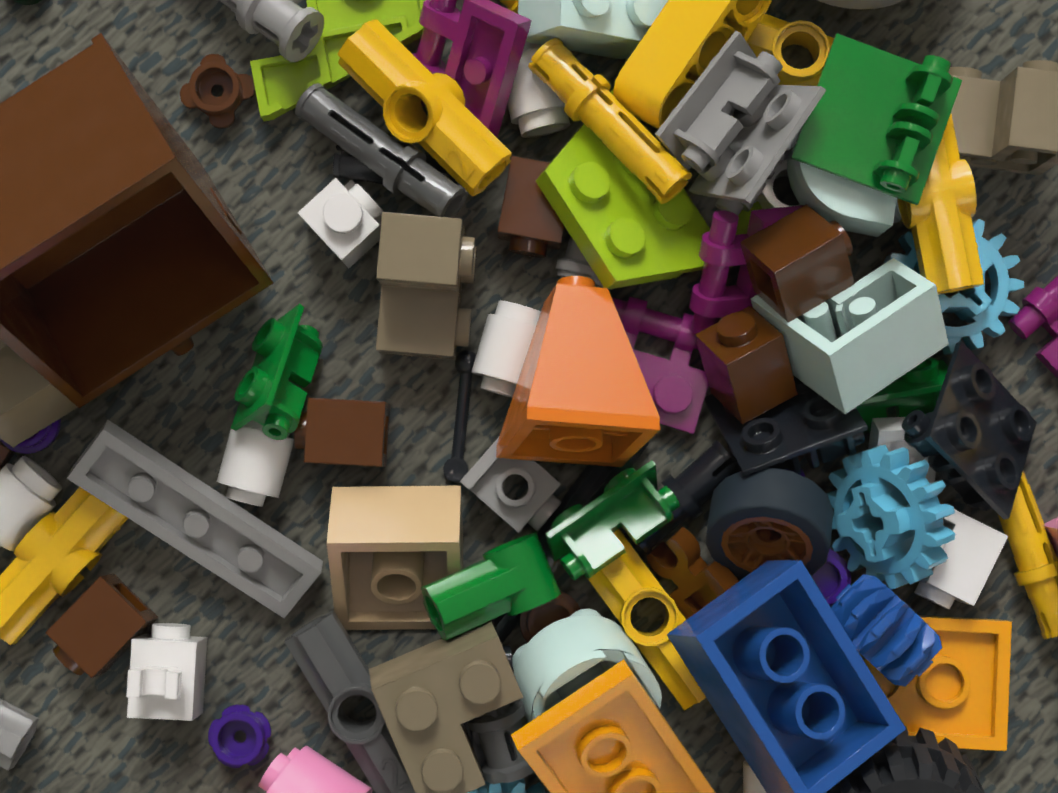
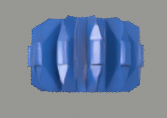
[831,574,942,687]

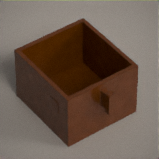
[0,33,274,408]

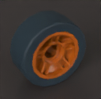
[705,467,833,578]

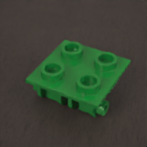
[791,33,962,205]

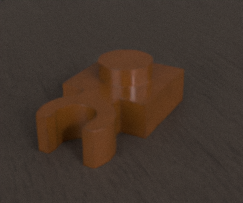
[646,527,739,619]

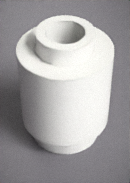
[507,42,570,138]
[471,300,541,398]
[216,420,294,507]
[0,456,62,551]

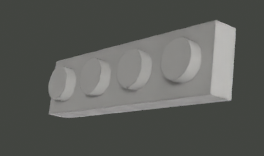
[67,420,323,618]

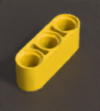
[613,0,772,129]

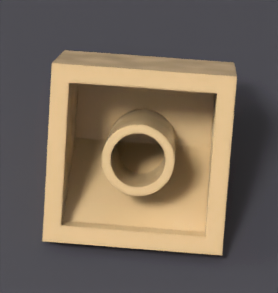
[327,486,463,630]

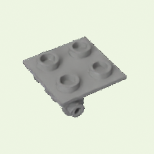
[689,85,826,215]

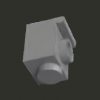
[460,437,562,533]

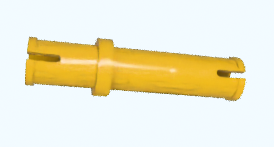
[528,38,692,204]
[997,470,1058,639]

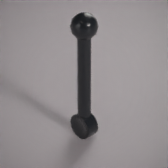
[443,351,476,482]

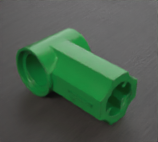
[421,533,561,640]

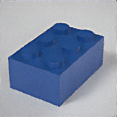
[666,560,906,793]

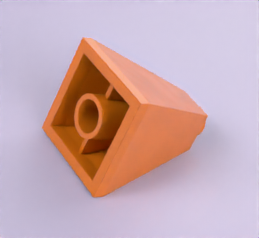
[496,276,660,467]

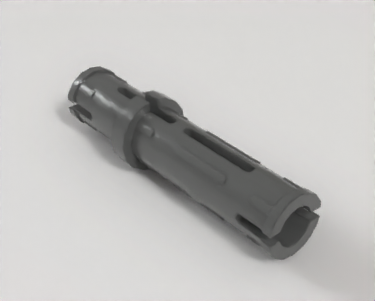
[295,83,467,218]

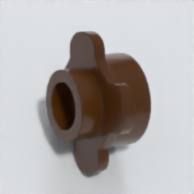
[180,54,255,129]

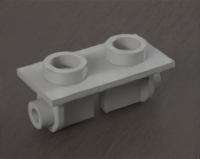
[655,30,783,172]

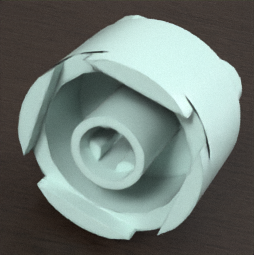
[512,608,662,722]

